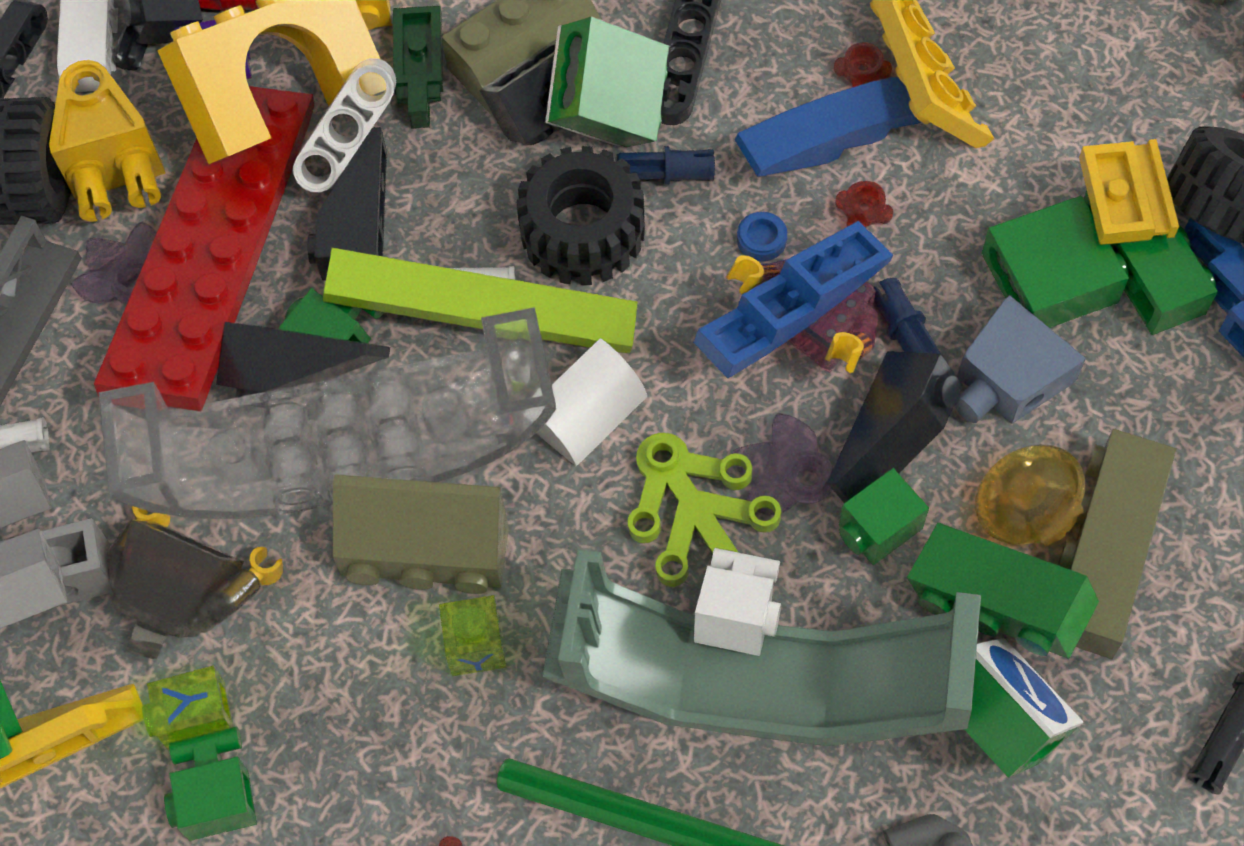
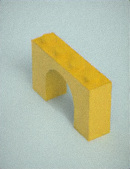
[157,0,386,164]

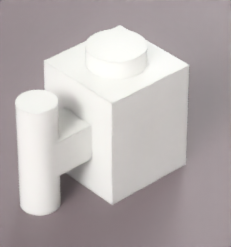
[694,548,781,656]

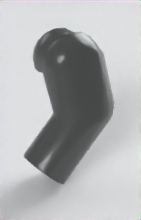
[883,814,973,846]

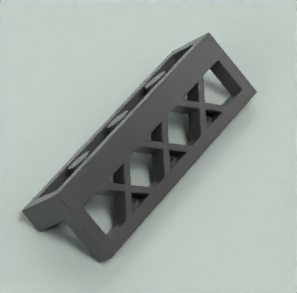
[0,216,82,406]

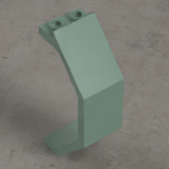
[542,550,981,746]

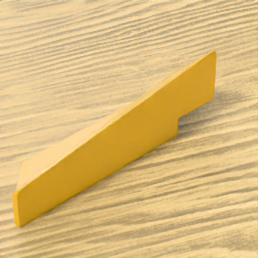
[0,683,148,789]

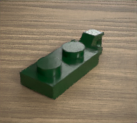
[393,6,443,129]

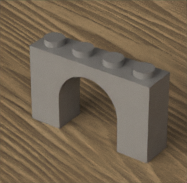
[0,440,67,628]

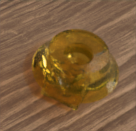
[975,444,1085,547]

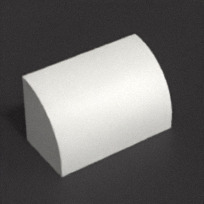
[528,338,647,466]

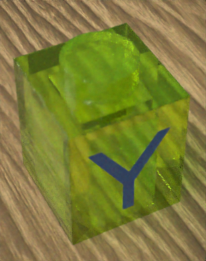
[439,595,507,676]
[142,665,233,751]

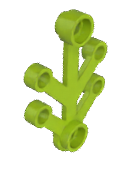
[628,433,781,587]

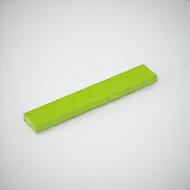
[323,248,638,353]

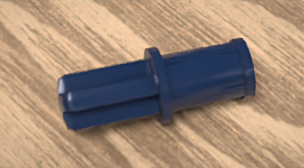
[615,146,715,185]
[869,277,942,355]

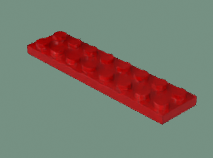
[94,86,315,412]

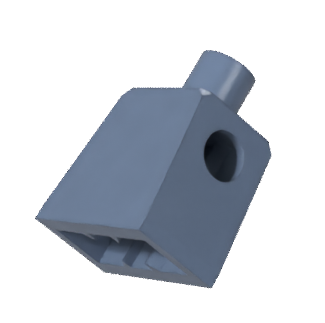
[955,295,1086,424]

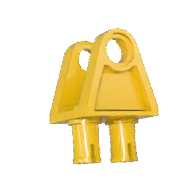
[49,60,166,222]

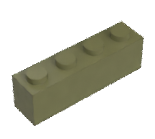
[1058,428,1177,659]

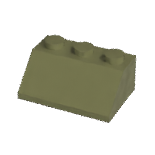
[441,0,602,120]
[333,474,509,594]

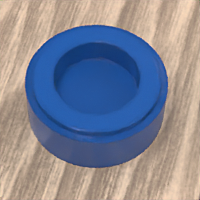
[737,212,787,261]

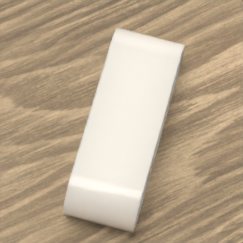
[57,0,118,93]
[293,58,396,192]

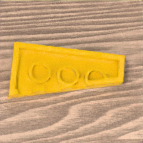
[870,0,995,148]

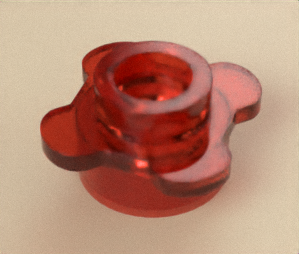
[834,42,892,88]
[835,181,894,228]

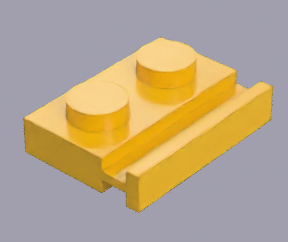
[1079,139,1179,245]

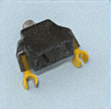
[106,498,283,659]

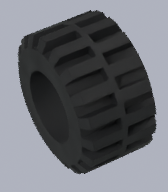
[0,97,71,225]
[1167,126,1244,243]
[516,146,645,286]

